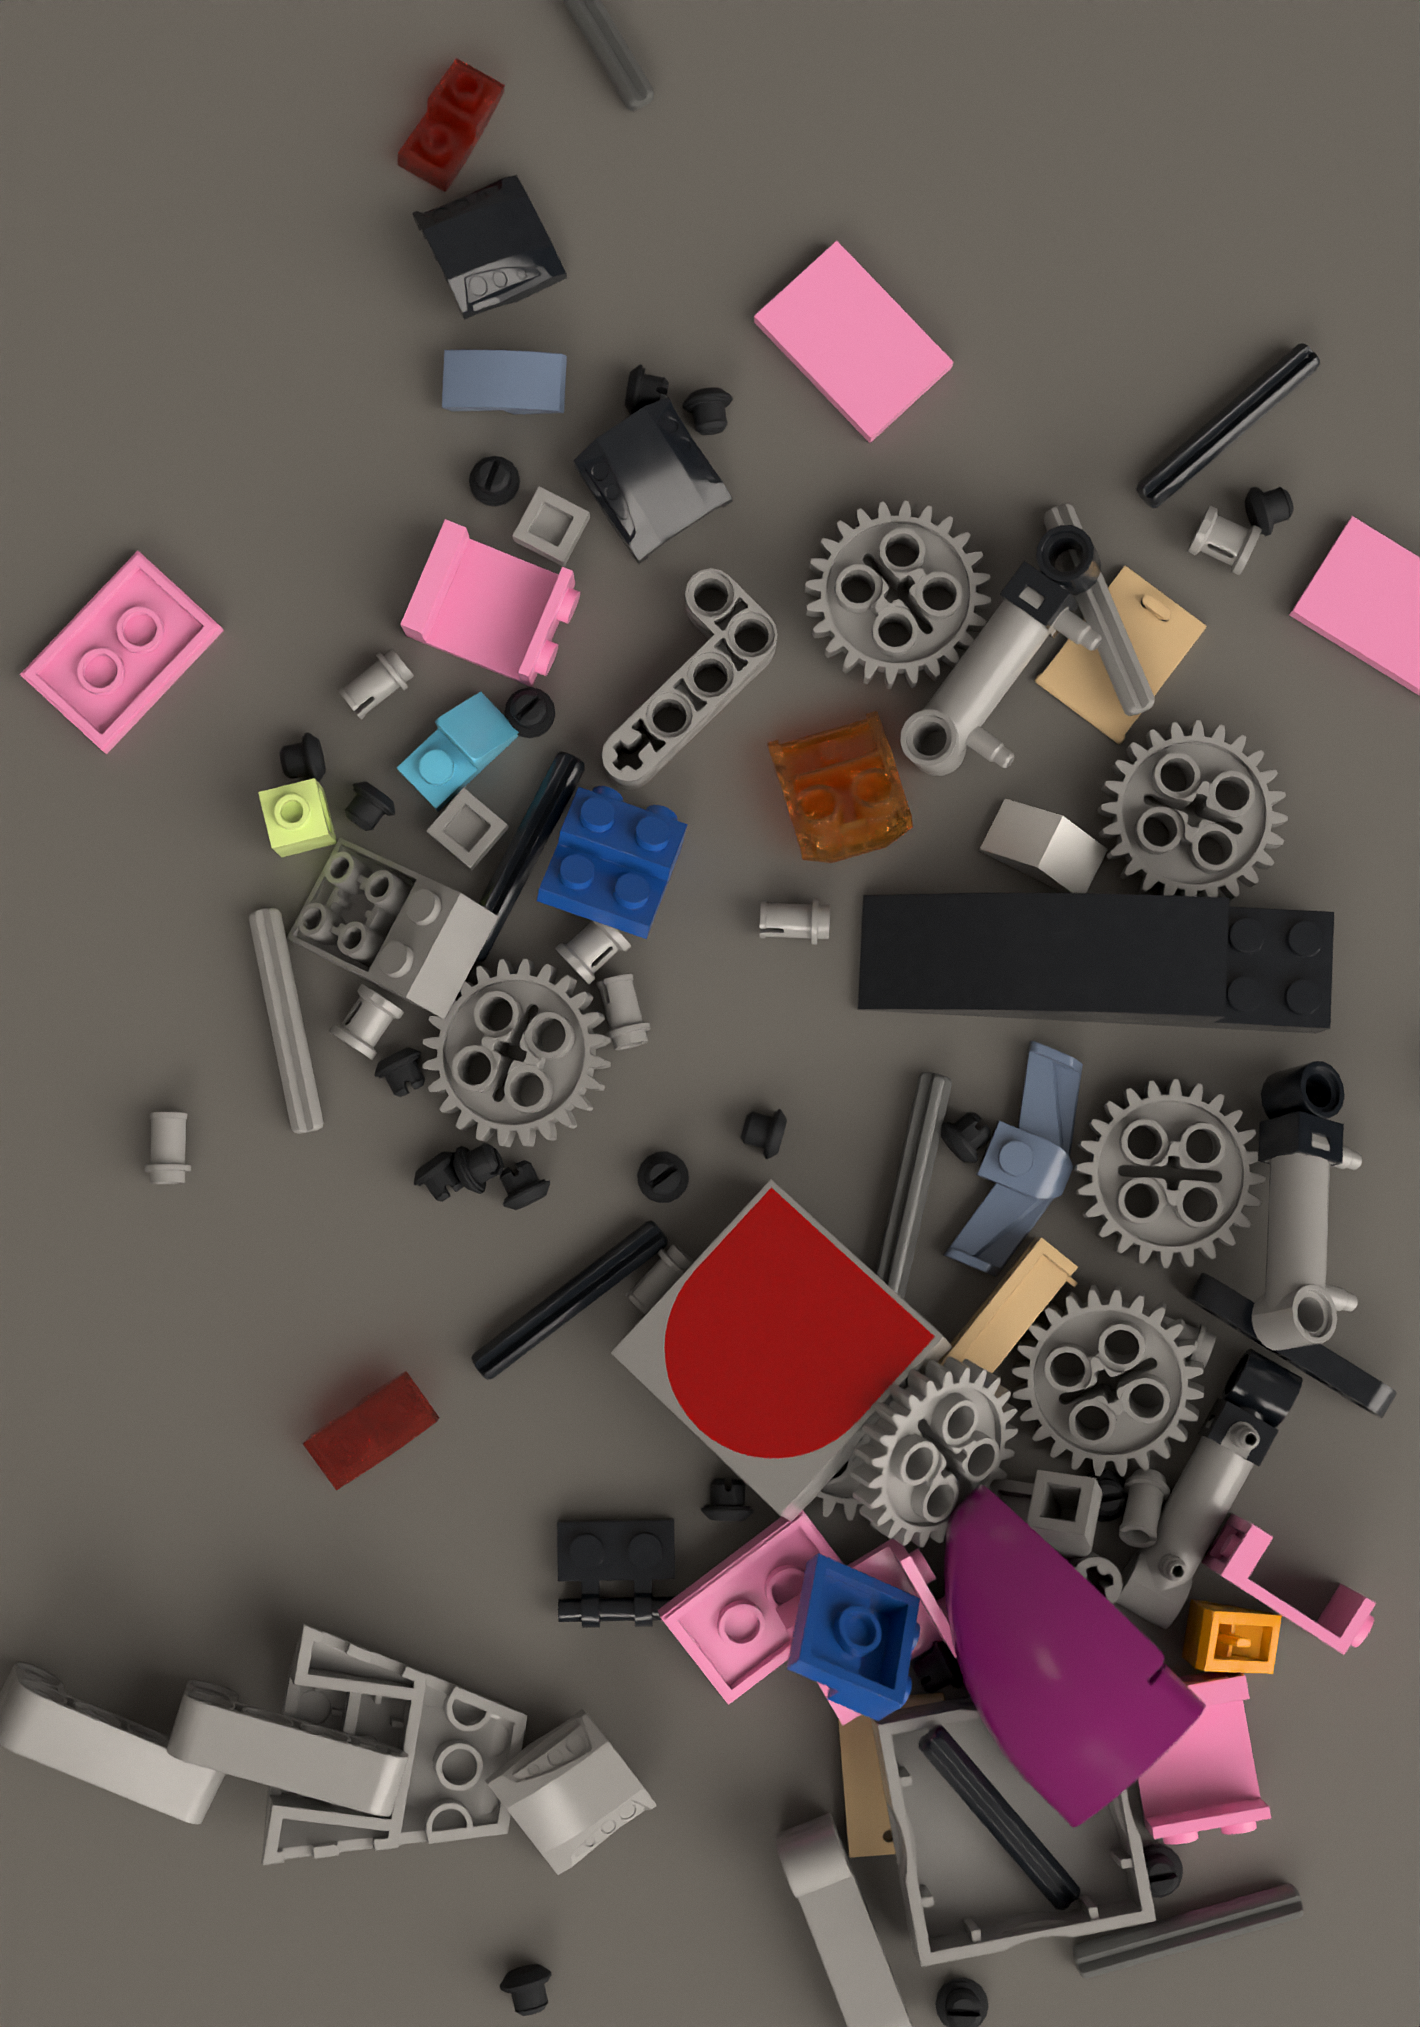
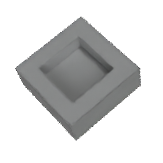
[512,486,590,567]
[426,788,509,871]

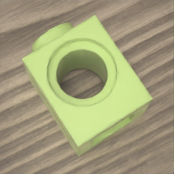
[258,778,337,857]

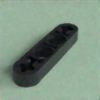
[1187,1273,1397,1418]

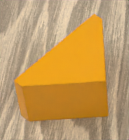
[1182,1599,1282,1674]

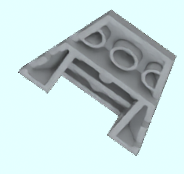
[262,1623,527,1865]

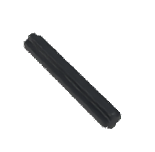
[1136,343,1320,509]
[476,751,585,962]
[471,1220,668,1380]
[918,1725,1081,1910]

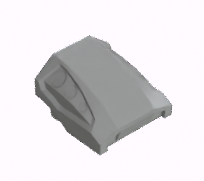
[485,1709,657,1875]

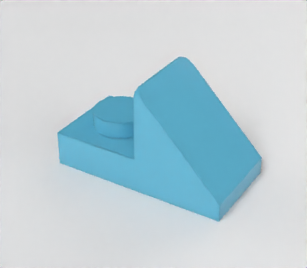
[397,691,519,812]

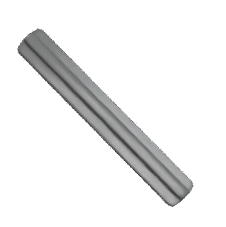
[1044,503,1155,716]
[249,908,324,1134]

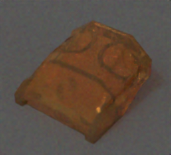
[767,711,913,863]

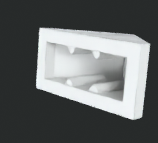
[979,799,1108,893]

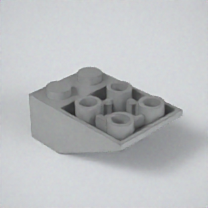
[286,838,498,1019]

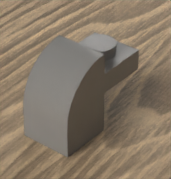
[989,1470,1103,1558]

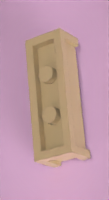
[938,1237,1078,1374]

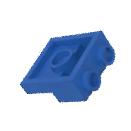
[537,786,688,939]
[787,1553,920,1721]

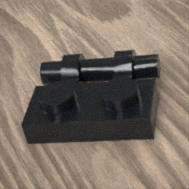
[557,1518,676,1628]

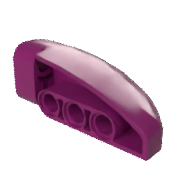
[944,1484,1206,1828]

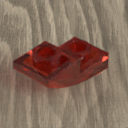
[397,58,505,192]
[302,1371,440,1490]

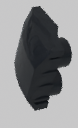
[412,175,567,320]
[573,397,732,564]

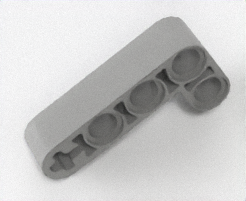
[602,568,778,790]
[0,1662,226,1824]
[166,1680,409,1816]
[775,1813,913,2027]

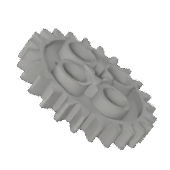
[805,501,991,689]
[1097,720,1288,900]
[422,959,611,1147]
[1073,1079,1266,1268]
[1012,1284,1204,1476]
[851,1357,1018,1547]

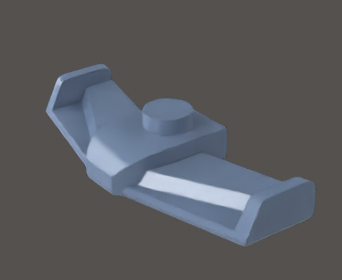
[943,1041,1083,1277]

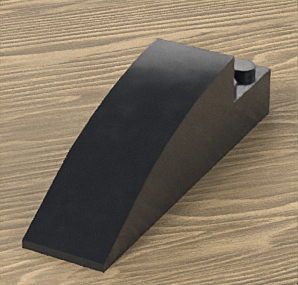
[858,893,1334,1034]

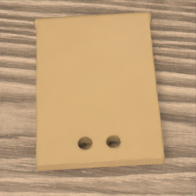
[1035,566,1207,744]
[838,1693,945,1858]

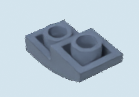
[442,350,567,414]

